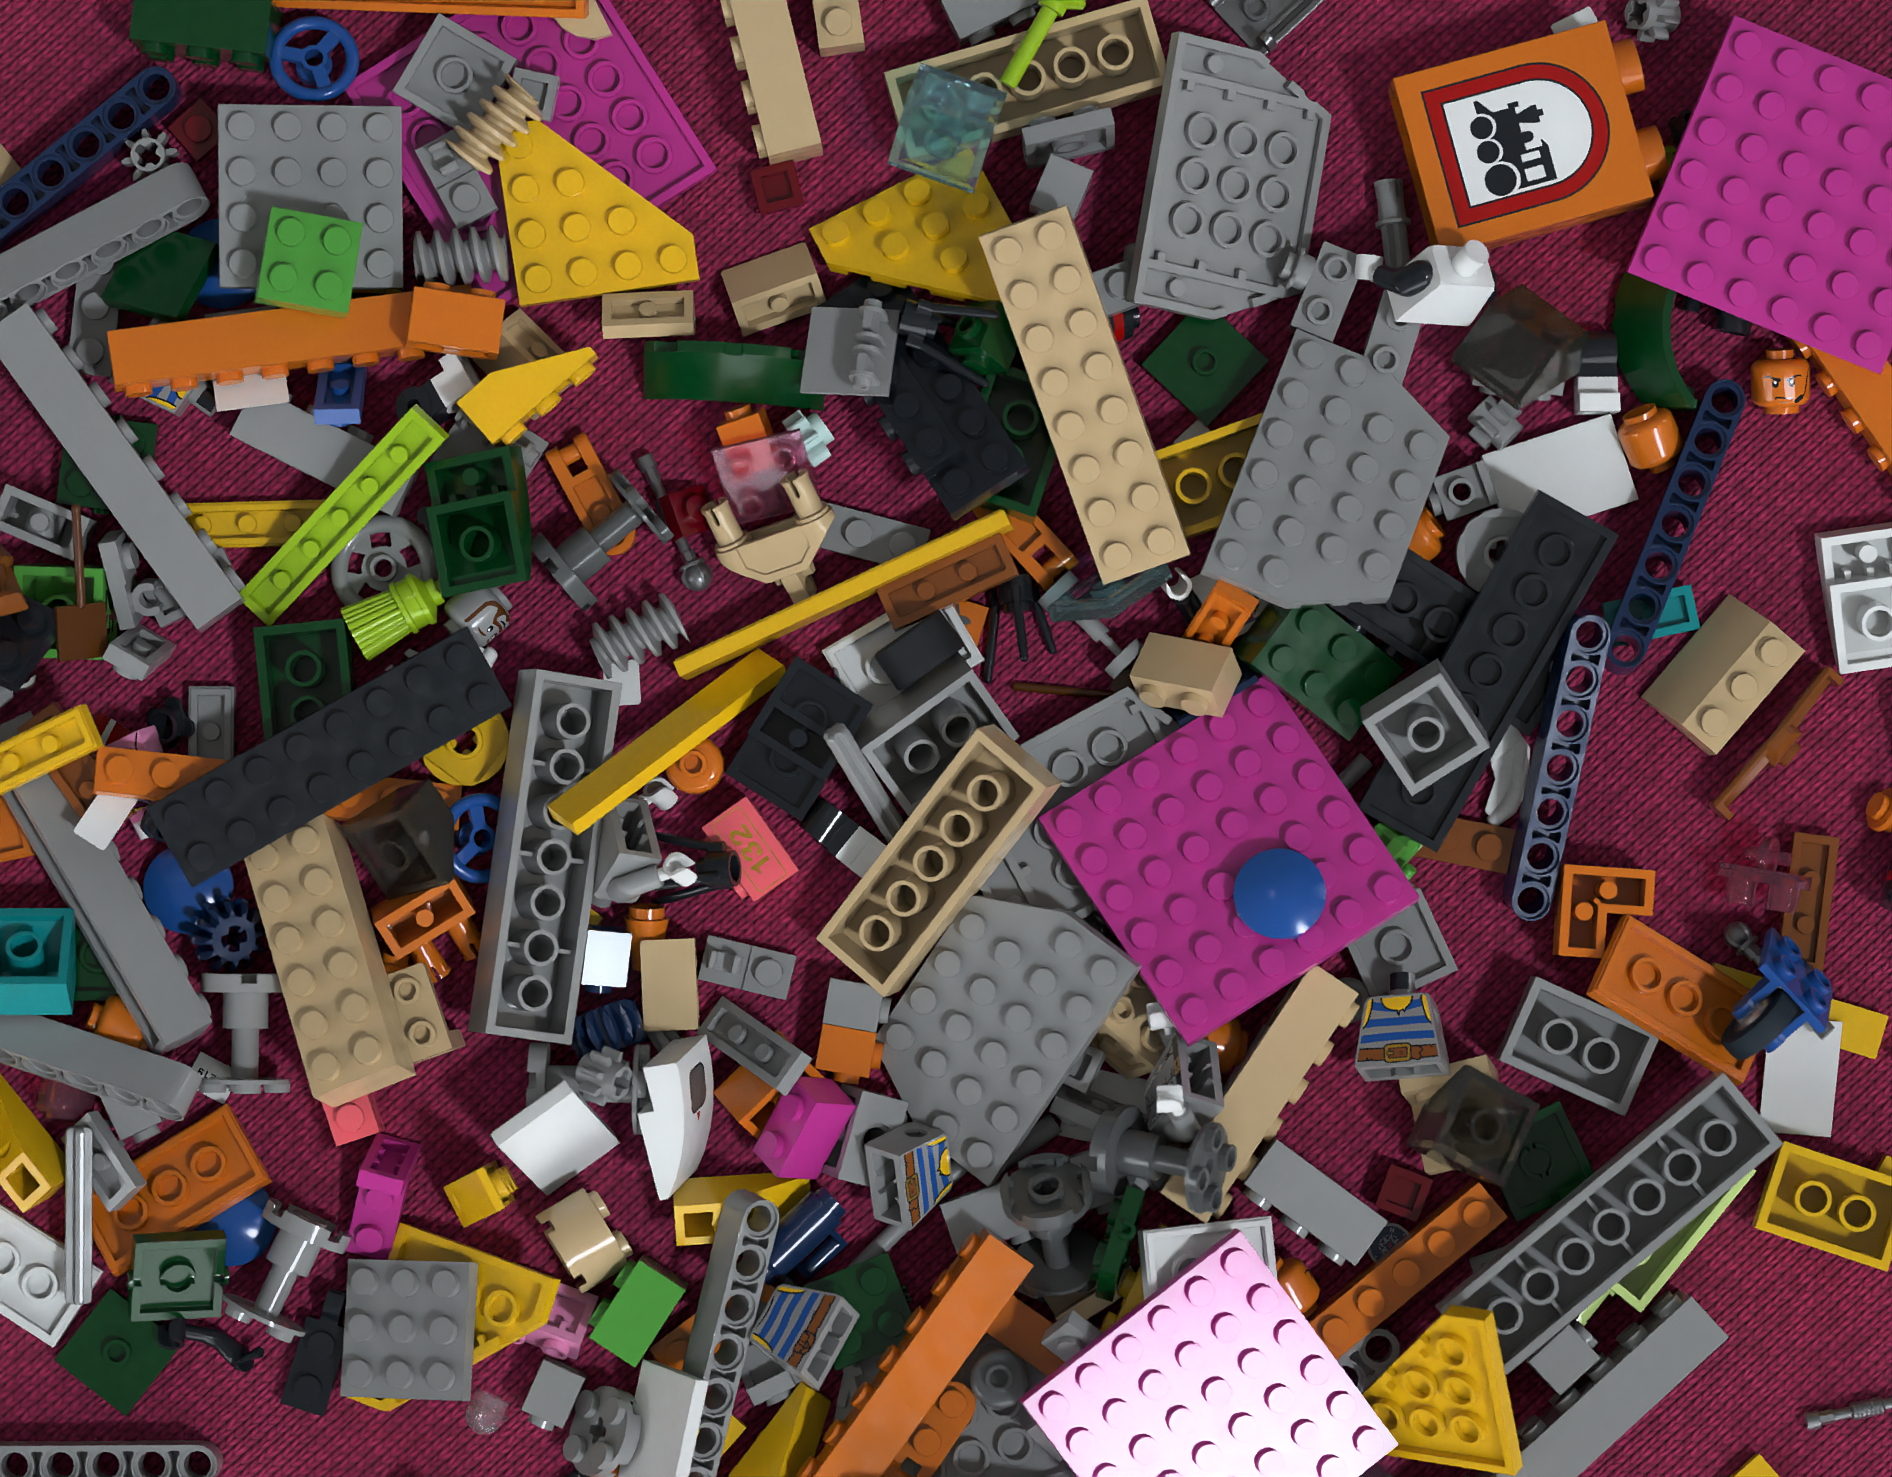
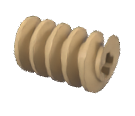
[444,72,543,175]

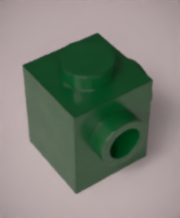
[948,300,1018,375]

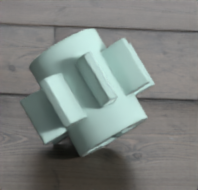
[779,410,835,468]

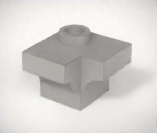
[741,1342,801,1406]

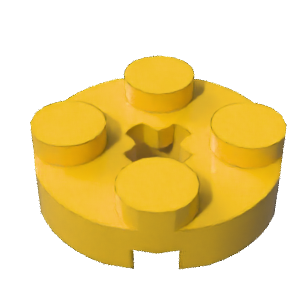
[423,713,510,786]

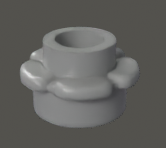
[1278,247,1316,291]

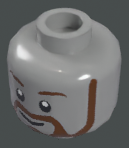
[444,587,512,647]

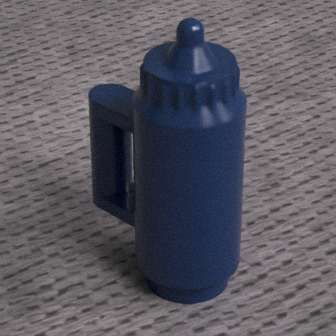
[764,1186,848,1286]

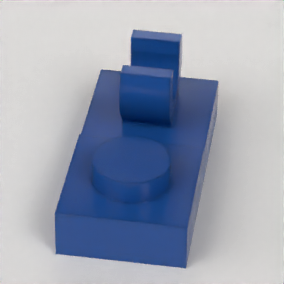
[313,361,367,427]

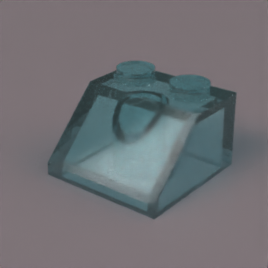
[887,63,1007,194]

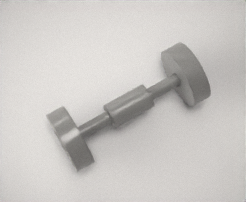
[1038,571,1143,680]

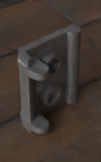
[1205,0,1324,55]

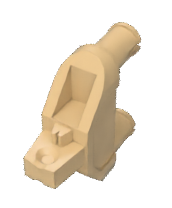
[700,468,835,604]

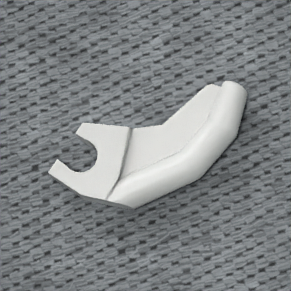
[1485,724,1530,826]

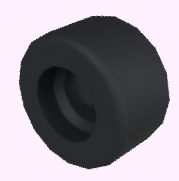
[875,610,963,691]

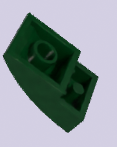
[424,445,532,598]

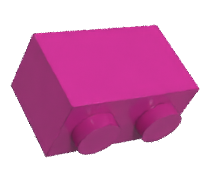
[753,1077,856,1180]

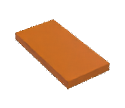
[1586,914,1756,1086]
[92,1103,273,1277]

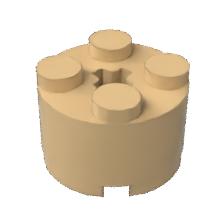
[535,1187,634,1294]

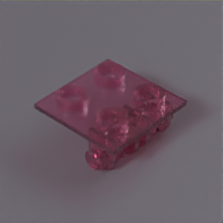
[711,428,822,524]

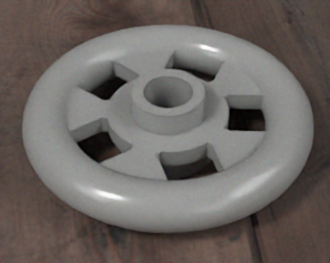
[330,515,438,606]

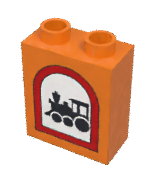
[1388,20,1669,250]

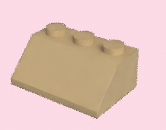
[1641,594,1805,756]

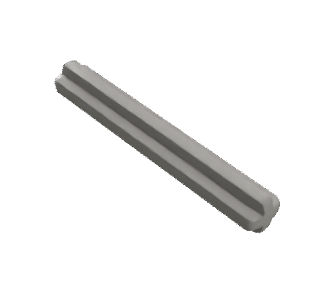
[824,723,904,844]
[64,1125,93,1305]

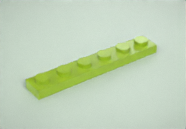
[240,404,450,626]

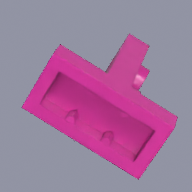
[346,1133,421,1260]

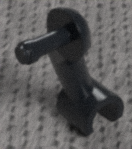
[157,1318,264,1372]

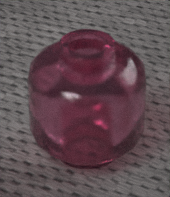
[36,1071,96,1126]

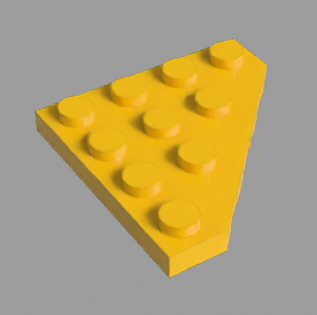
[498,120,700,307]
[809,148,1012,303]
[347,1222,561,1411]
[1362,1305,1523,1476]

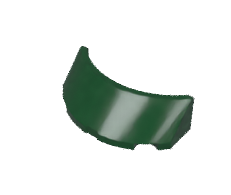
[1611,271,1698,413]
[643,340,825,411]

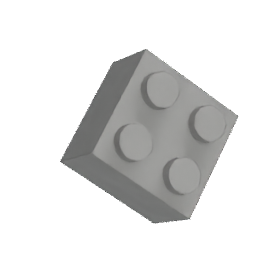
[1360,659,1490,796]

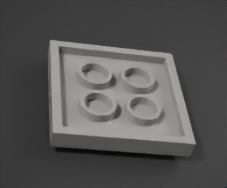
[340,1259,478,1401]

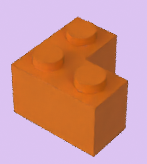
[1552,864,1656,958]

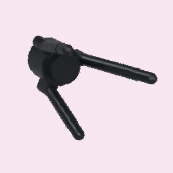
[896,298,1000,388]
[983,573,1057,684]
[652,831,742,905]

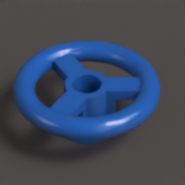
[269,16,359,102]
[438,793,501,884]

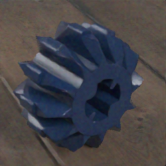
[188,895,266,973]
[571,999,648,1060]

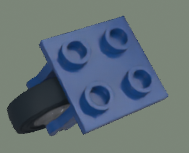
[1721,927,1833,1060]

